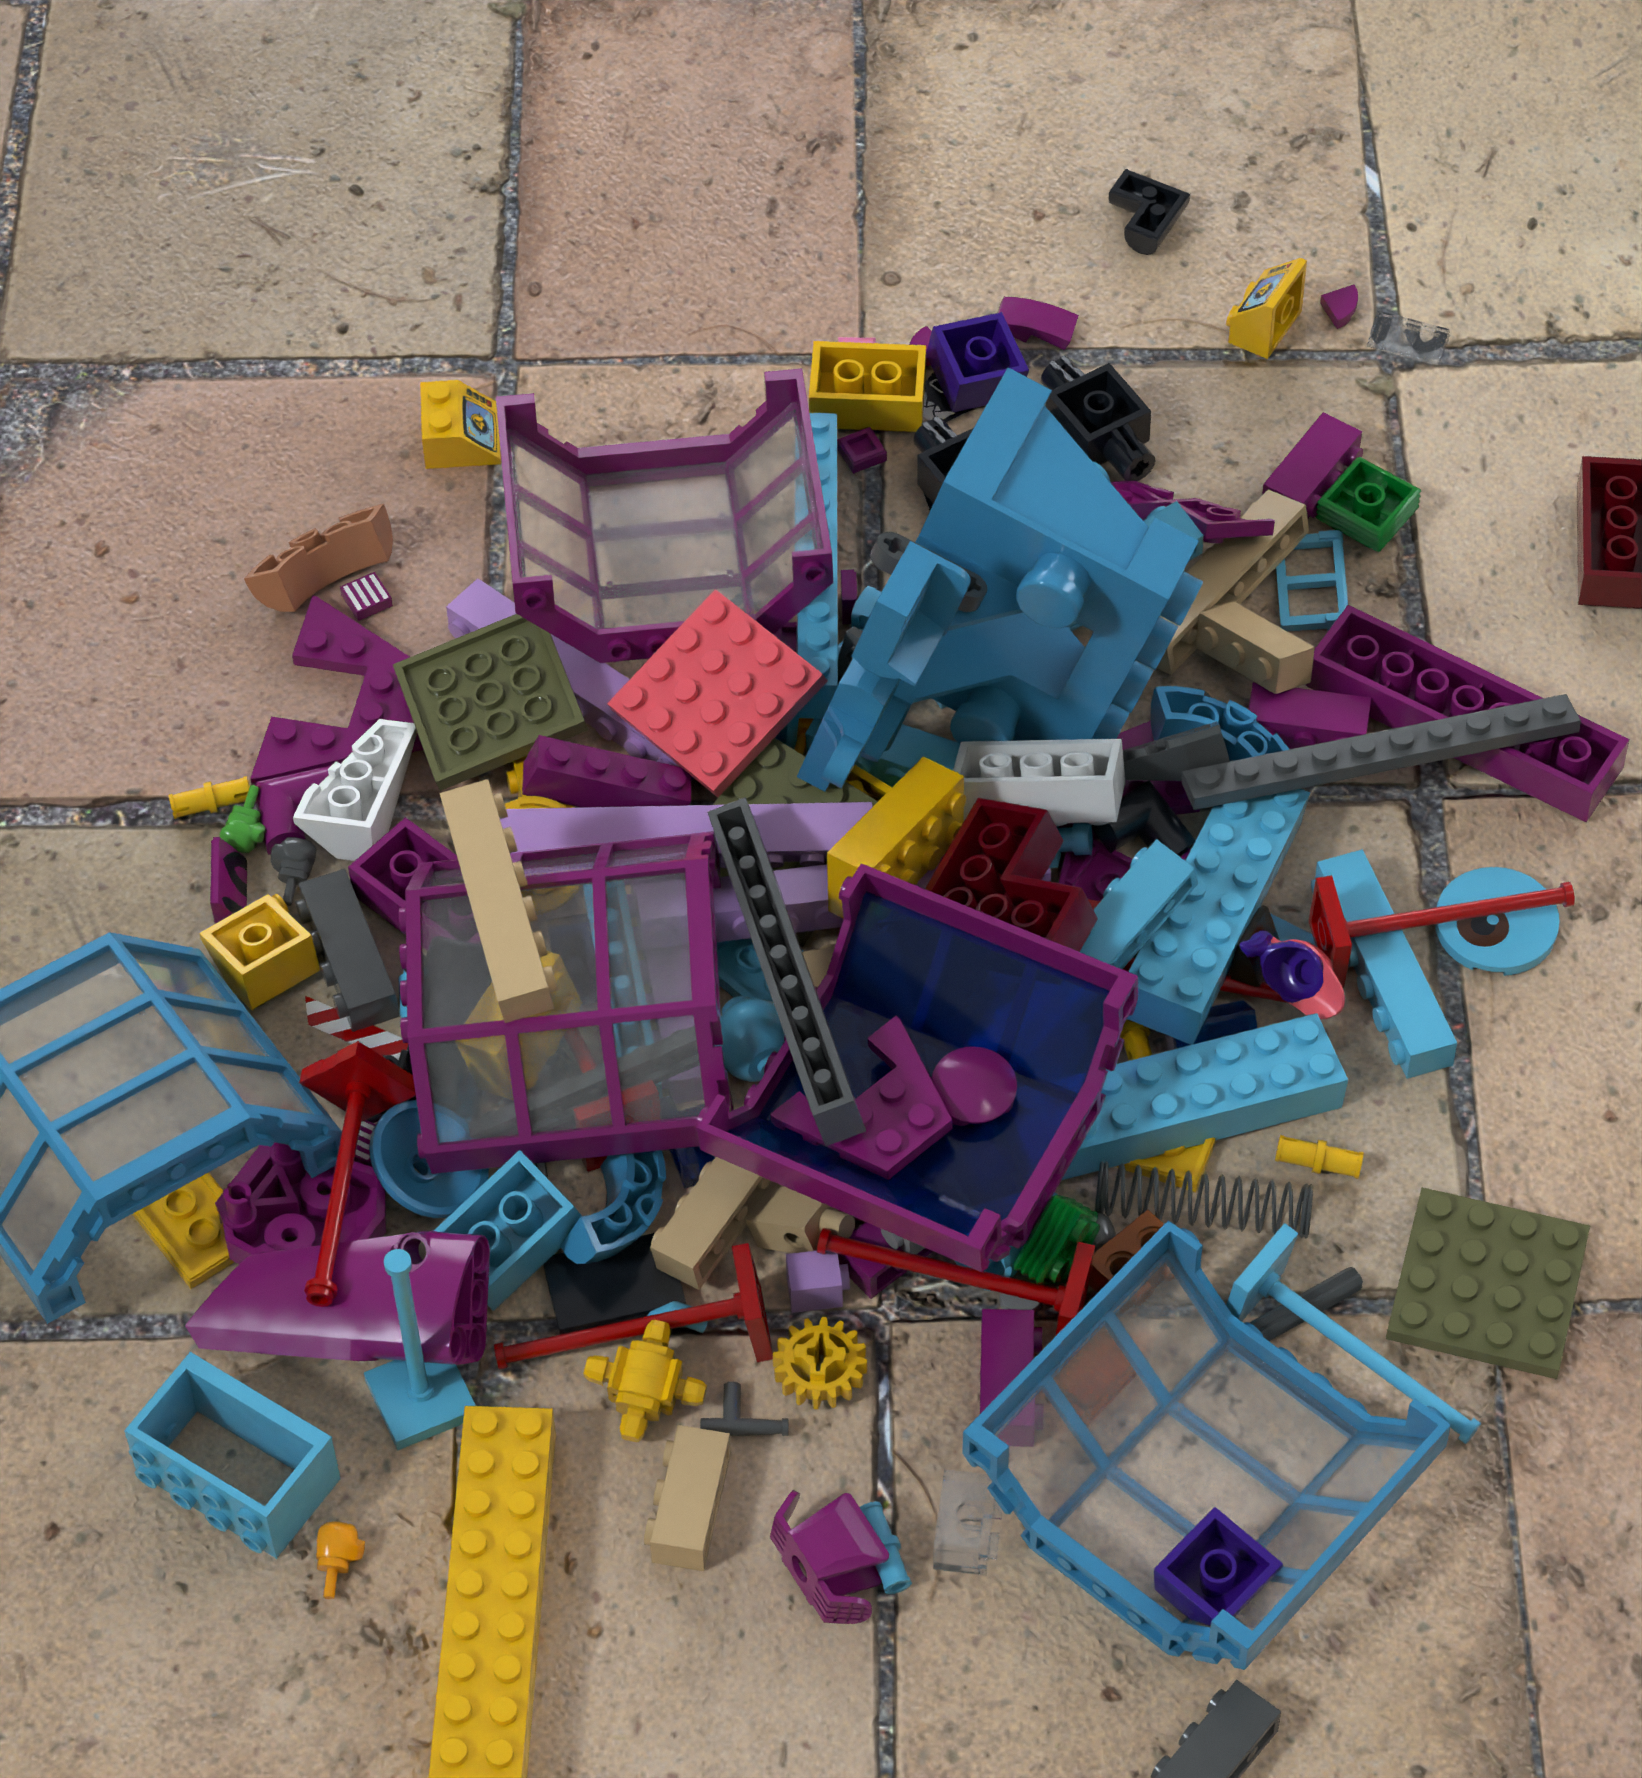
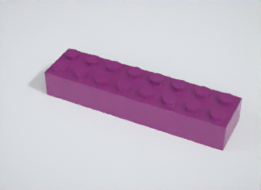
[1306,605,1630,822]

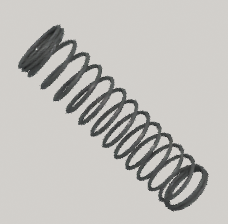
[1095,1161,1313,1239]

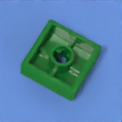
[1316,457,1421,552]
[1013,1195,1100,1287]

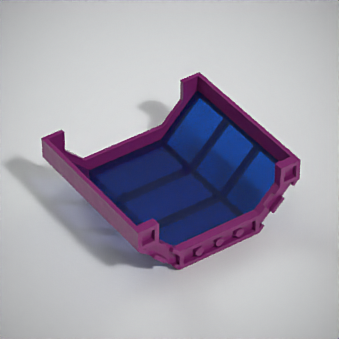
[695,863,1138,1272]

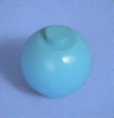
[715,996,785,1082]

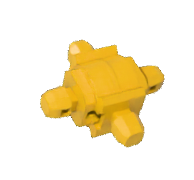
[583,1320,707,1442]

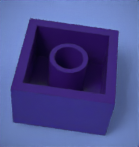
[926,312,1029,412]

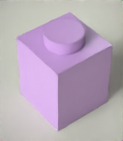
[786,1250,850,1313]

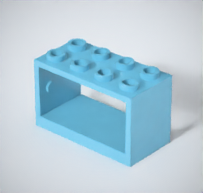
[124,1352,341,1559]

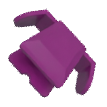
[770,1490,889,1624]

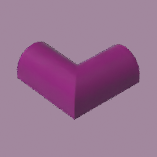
[252,766,330,855]

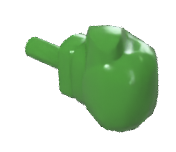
[219,785,266,853]

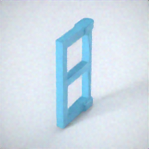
[1276,530,1348,632]

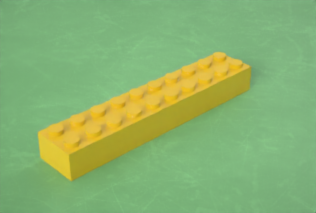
[428,1406,556,1778]

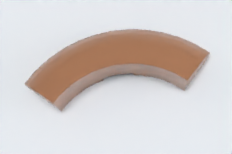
[244,504,393,612]

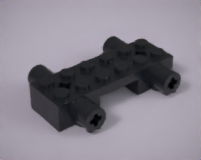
[913,355,1156,504]

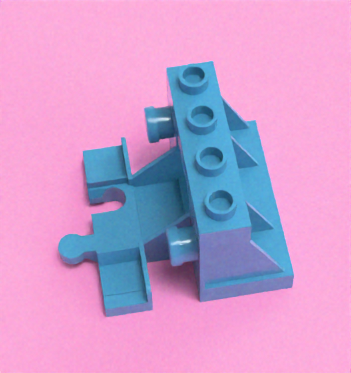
[797,368,1203,792]

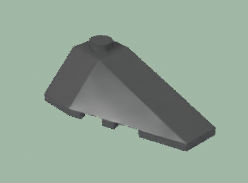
[1123,721,1230,781]

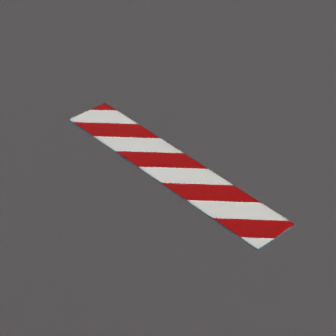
[305,996,408,1060]

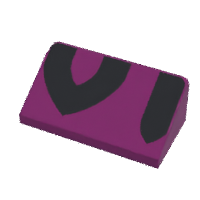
[210,837,247,924]

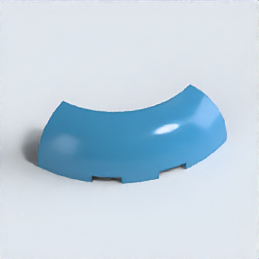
[1150,686,1289,761]
[560,1150,666,1264]

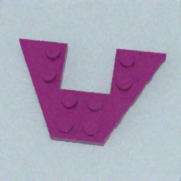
[1110,481,1275,543]
[250,596,424,785]

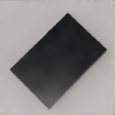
[543,1233,686,1334]

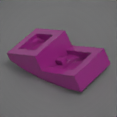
[997,296,1079,350]

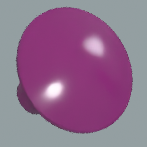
[931,1047,1017,1126]

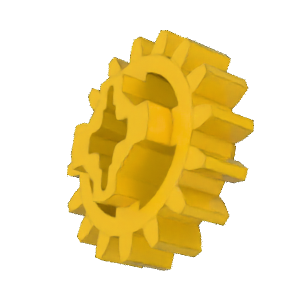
[773,1317,867,1410]

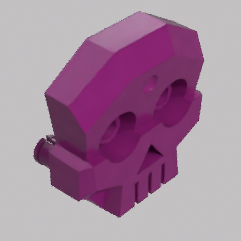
[215,1142,387,1264]

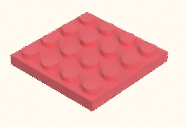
[607,589,827,797]

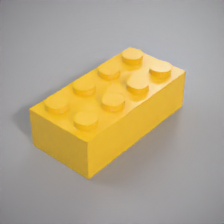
[827,756,966,931]

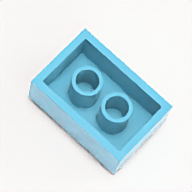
[434,1150,582,1311]

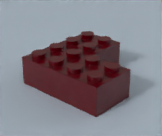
[1577,456,1642,608]
[903,798,1098,985]

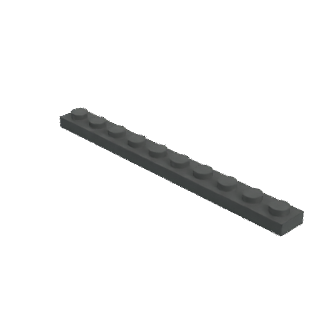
[1182,694,1581,810]

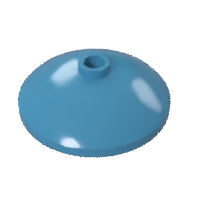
[369,1100,489,1218]

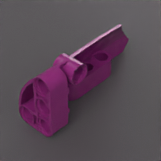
[185,1230,490,1365]

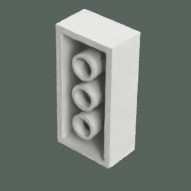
[953,739,1125,826]

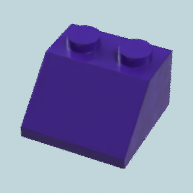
[1154,1507,1283,1626]

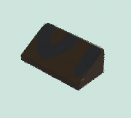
[1230,905,1280,987]

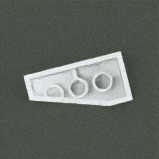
[293,719,417,861]

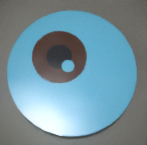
[1435,867,1559,976]

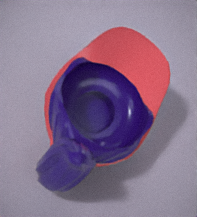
[1239,930,1345,1020]

